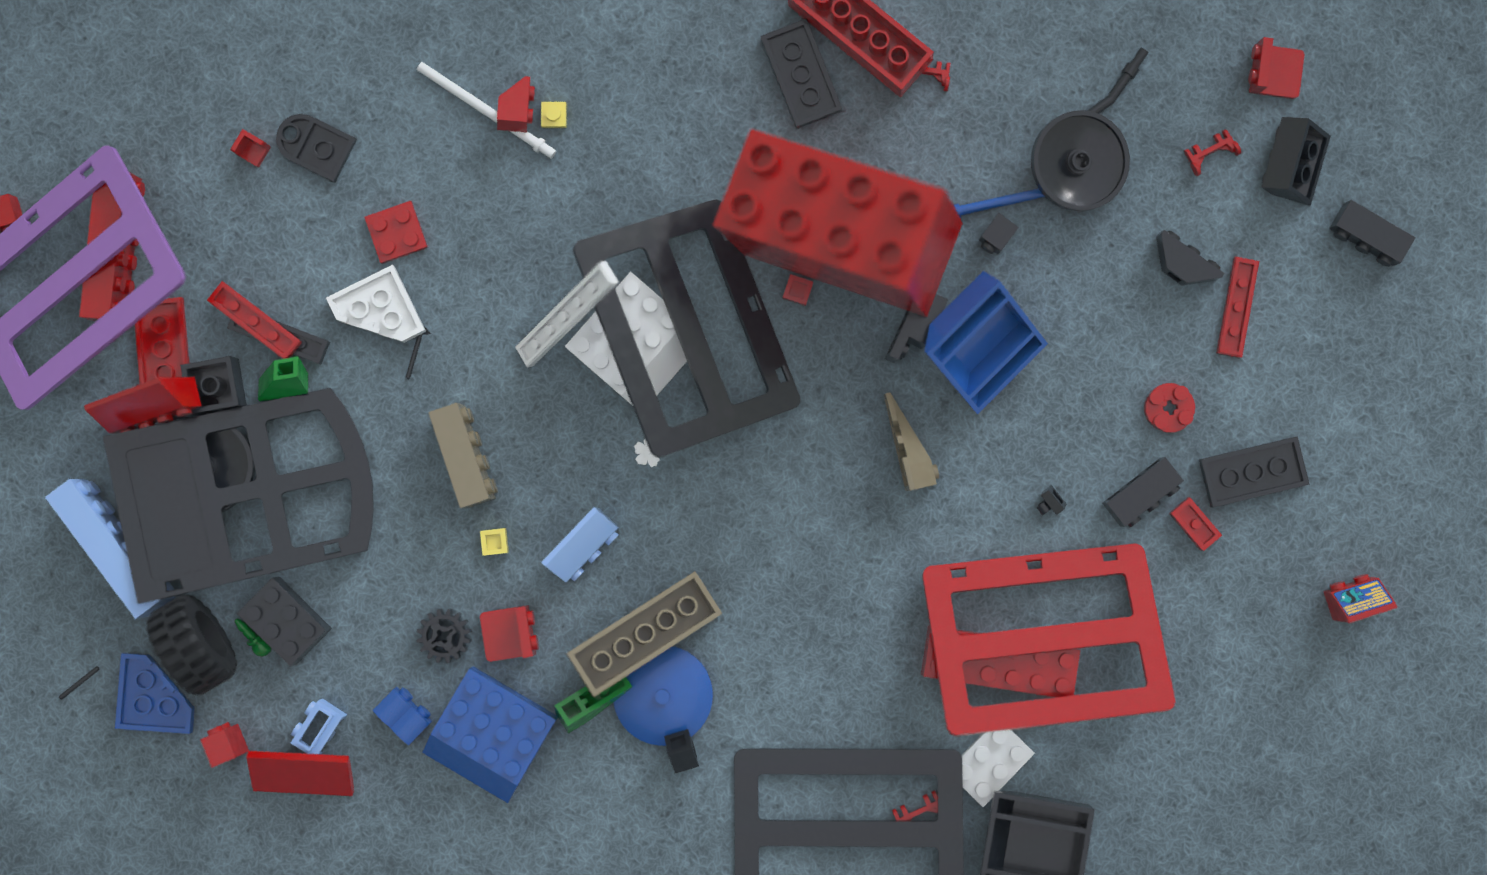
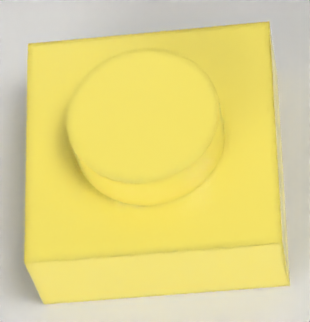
[541,102,567,128]
[480,528,509,556]

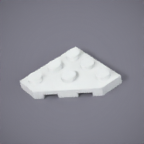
[326,265,426,342]

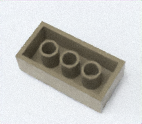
[428,403,498,508]

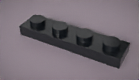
[227,319,330,365]

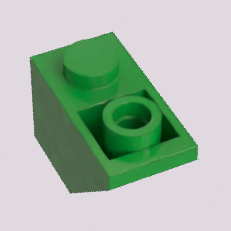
[258,356,308,402]

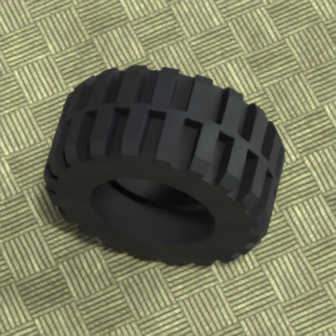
[146,595,237,695]

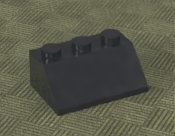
[1262,117,1331,206]

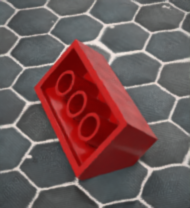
[84,377,201,434]

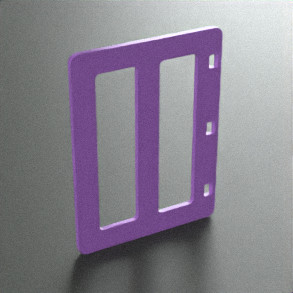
[0,145,185,410]

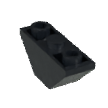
[1156,230,1225,286]

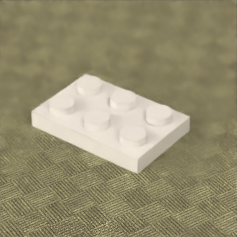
[961,730,1035,807]

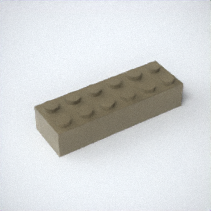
[566,571,722,697]

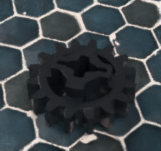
[416,609,472,663]

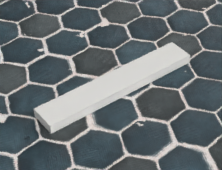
[515,261,619,368]

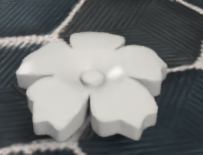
[634,440,660,467]

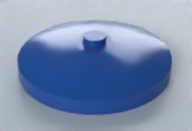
[614,646,713,746]

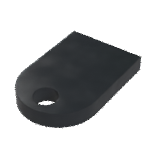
[276,114,357,183]

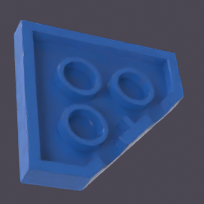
[115,653,195,734]

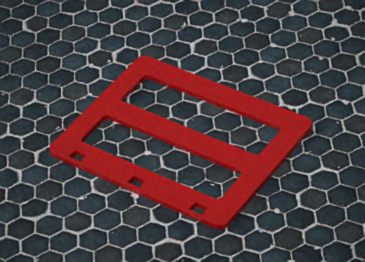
[922,543,1175,736]

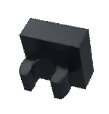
[1036,485,1067,516]

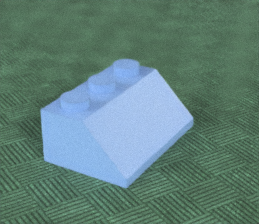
[541,507,619,582]

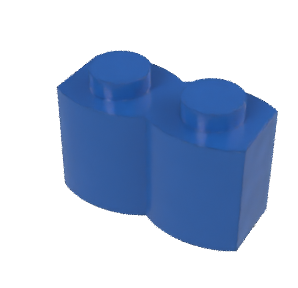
[373,687,432,745]

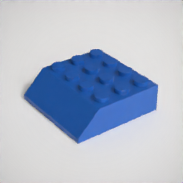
[925,271,1048,414]
[422,666,558,803]

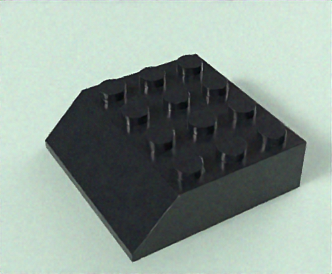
[980,791,1095,875]

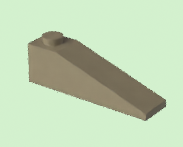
[884,393,939,491]

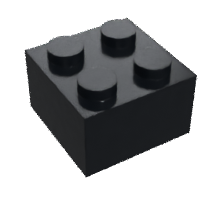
[181,356,247,416]

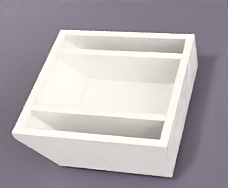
[565,271,687,405]

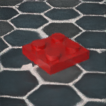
[364,201,428,264]

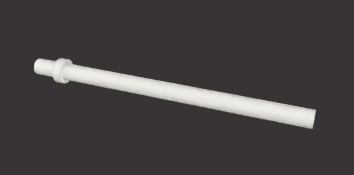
[417,62,556,159]

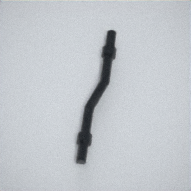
[1087,48,1148,114]

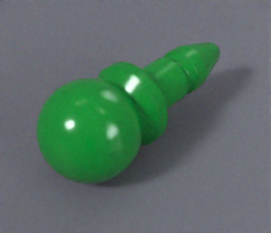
[235,619,272,657]

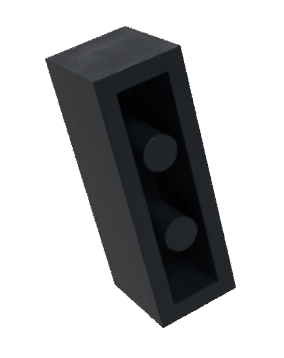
[1329,200,1416,267]
[1102,457,1184,528]

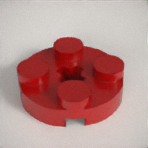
[1144,383,1195,433]

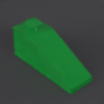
[554,676,632,734]

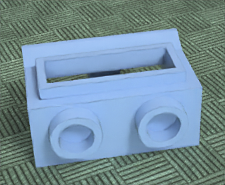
[291,699,347,754]

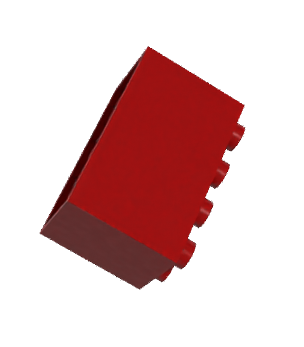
[713,129,963,317]

